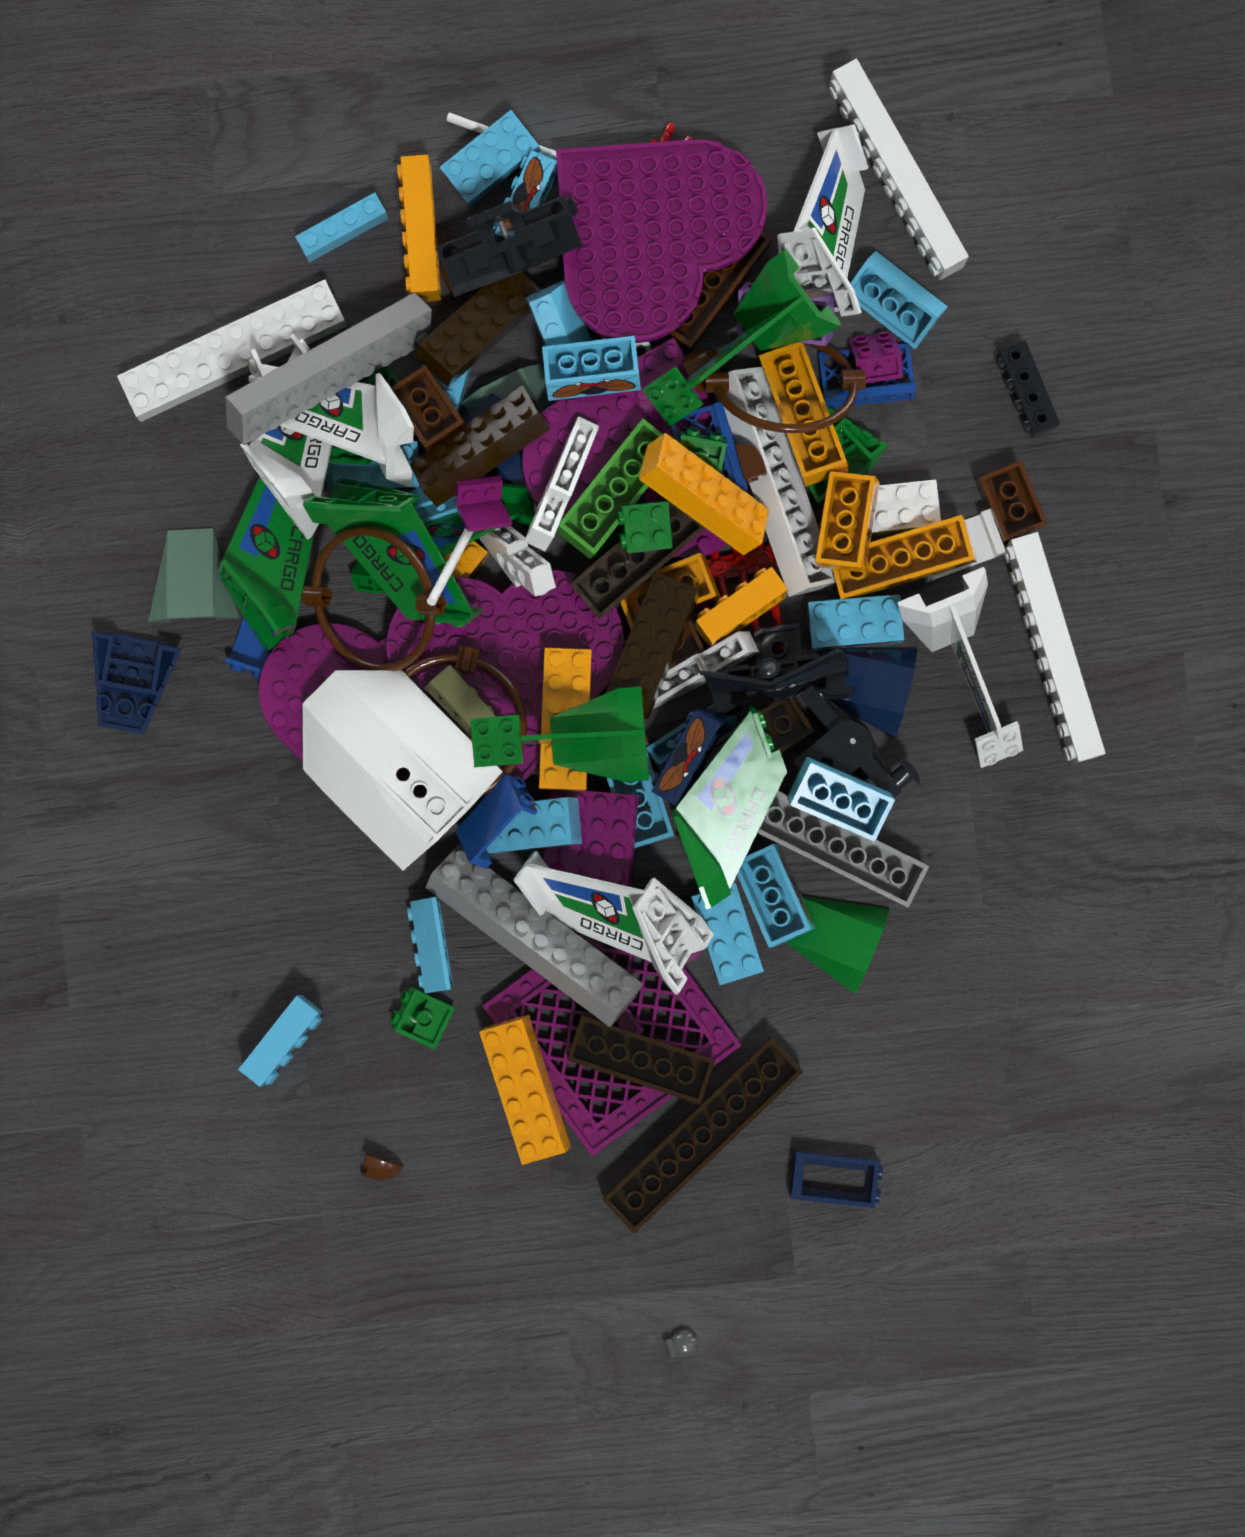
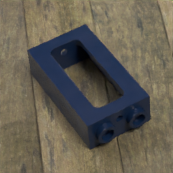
[790,1150,883,1208]

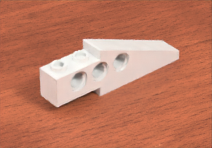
[524,416,599,551]
[479,526,556,597]
[653,631,759,709]

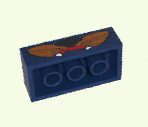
[651,707,728,806]

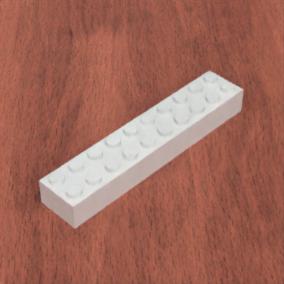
[828,58,969,281]
[117,280,347,422]
[724,367,836,597]
[1004,532,1106,765]

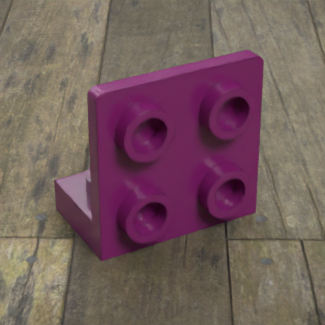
[849,332,903,383]
[454,476,512,532]

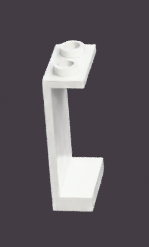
[925,509,1006,583]

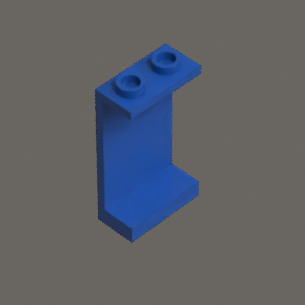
[225,618,271,679]
[455,774,538,869]

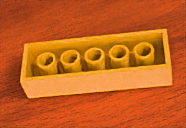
[397,155,441,302]
[759,343,849,487]
[639,433,769,555]
[832,515,977,599]
[539,648,592,791]
[479,1014,571,1165]

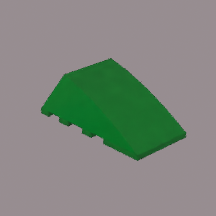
[788,406,888,505]
[785,896,890,994]

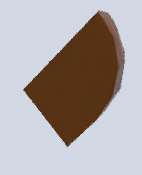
[735,444,767,484]
[361,1154,403,1181]

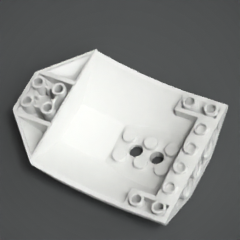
[303,670,502,871]

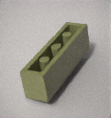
[424,665,496,741]

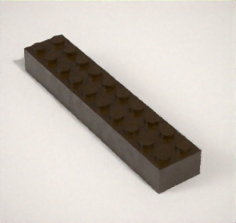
[602,1037,803,1234]

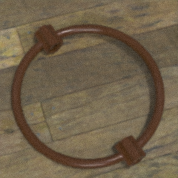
[703,341,866,433]
[301,526,447,671]
[396,646,527,797]

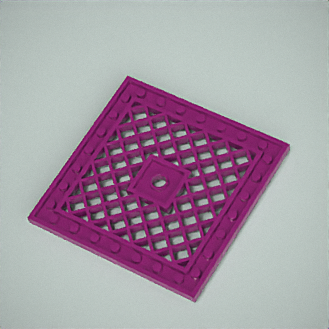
[483,934,742,1156]

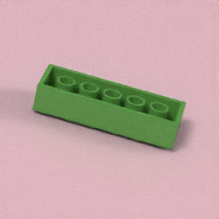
[556,418,663,559]

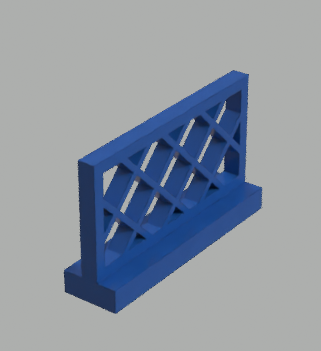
[818,343,916,408]
[670,402,748,492]

